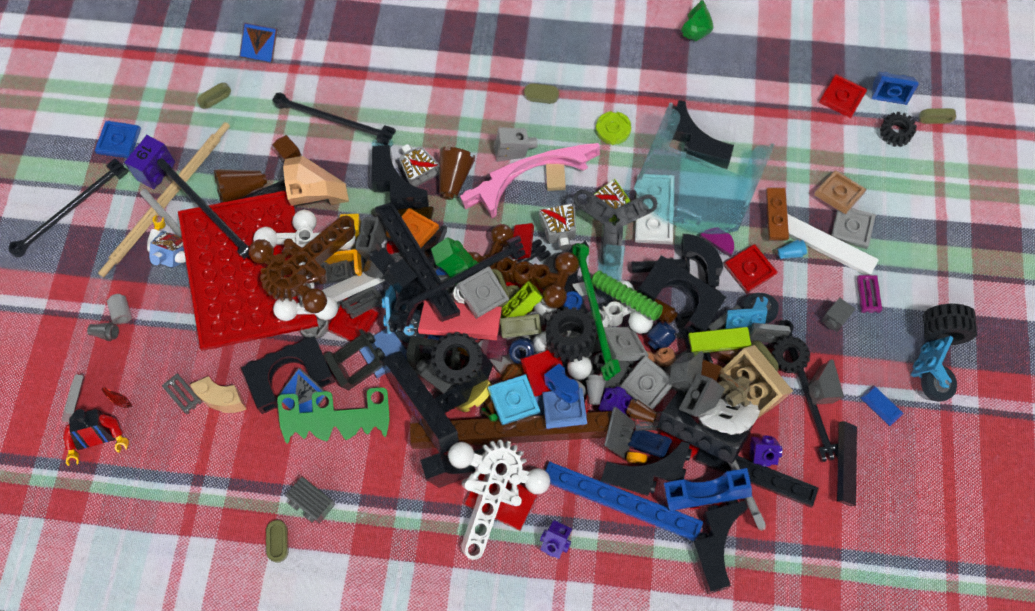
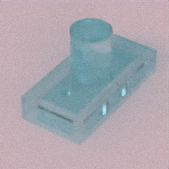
[602,244,625,281]

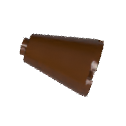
[439,147,475,200]
[214,169,267,203]

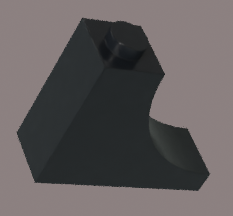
[420,448,485,488]

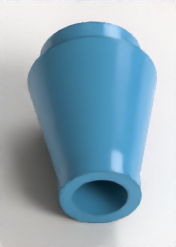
[777,239,807,259]

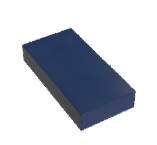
[628,428,672,458]

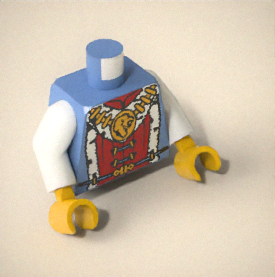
[147,215,186,267]

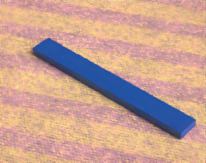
[545,461,704,541]

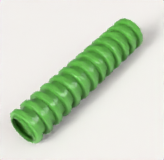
[591,270,663,321]

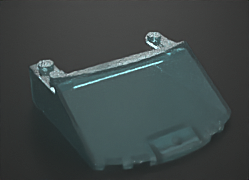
[634,103,775,234]

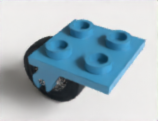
[382,284,426,343]
[725,293,779,331]
[911,336,957,402]

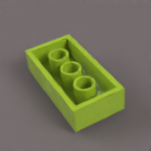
[500,281,543,325]

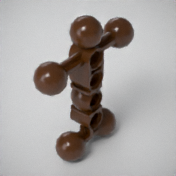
[466,224,579,309]

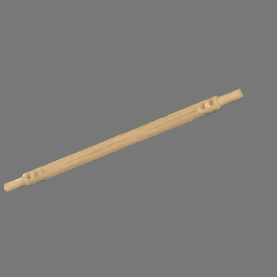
[98,122,230,278]

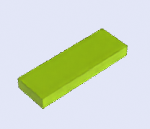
[688,327,751,353]

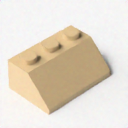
[723,345,793,419]

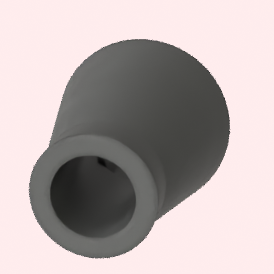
[87,322,119,341]

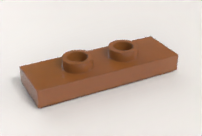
[766,187,789,241]

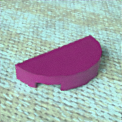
[699,228,734,257]

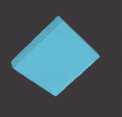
[488,374,540,426]

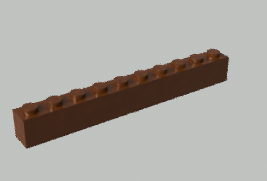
[410,411,612,449]

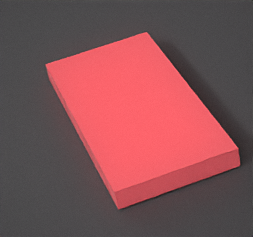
[418,300,502,340]

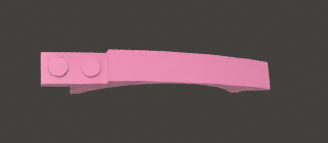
[460,143,600,218]

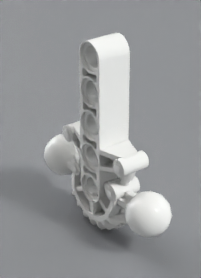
[448,440,550,560]

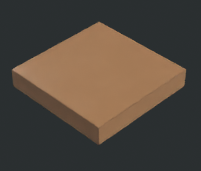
[814,170,867,214]

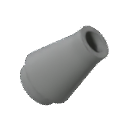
[586,375,606,405]

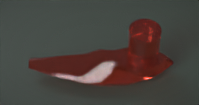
[101,387,133,408]

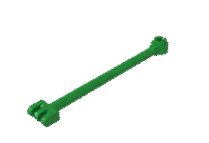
[572,243,621,381]

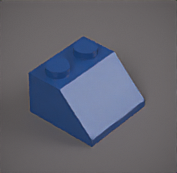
[872,72,919,105]

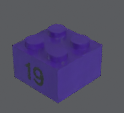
[124,135,175,189]

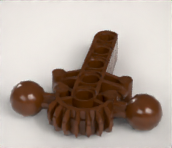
[249,215,355,313]

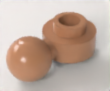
[646,348,676,367]

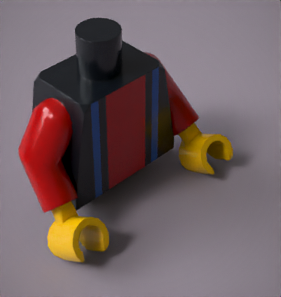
[63,409,129,466]

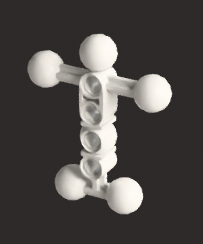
[253,209,356,321]
[533,280,653,380]

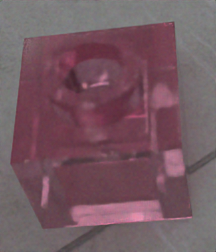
[486,335,510,362]

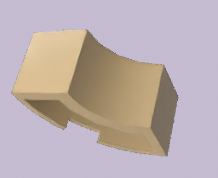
[190,376,247,413]

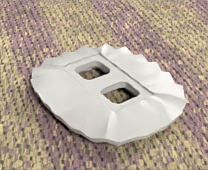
[698,396,760,435]

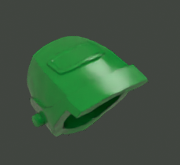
[681,0,714,41]

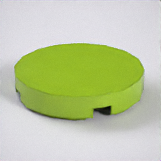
[596,111,631,145]

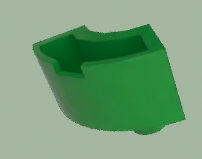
[431,237,478,285]

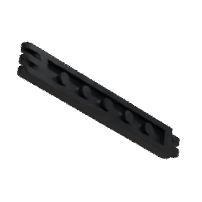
[388,226,447,332]

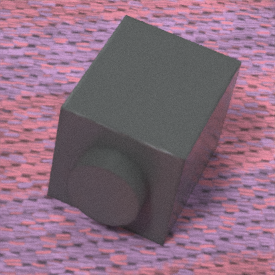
[822,298,855,332]

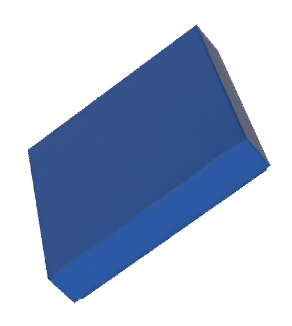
[94,121,141,158]

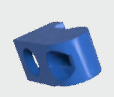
[544,363,580,403]

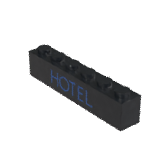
[383,351,459,454]

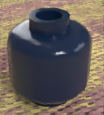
[647,322,676,350]
[509,337,535,364]

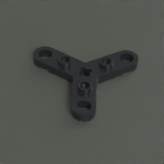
[573,189,658,267]

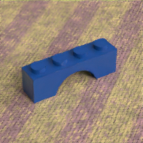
[664,468,752,511]

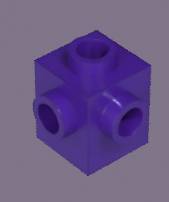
[598,386,632,415]
[749,435,783,467]
[540,520,572,559]

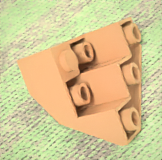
[283,156,349,206]

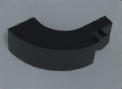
[681,234,723,289]

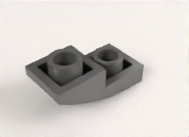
[314,260,351,285]

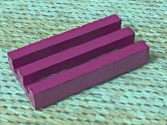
[856,275,882,313]

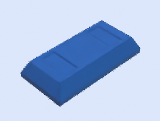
[860,385,904,426]

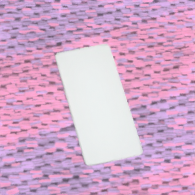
[572,282,596,296]

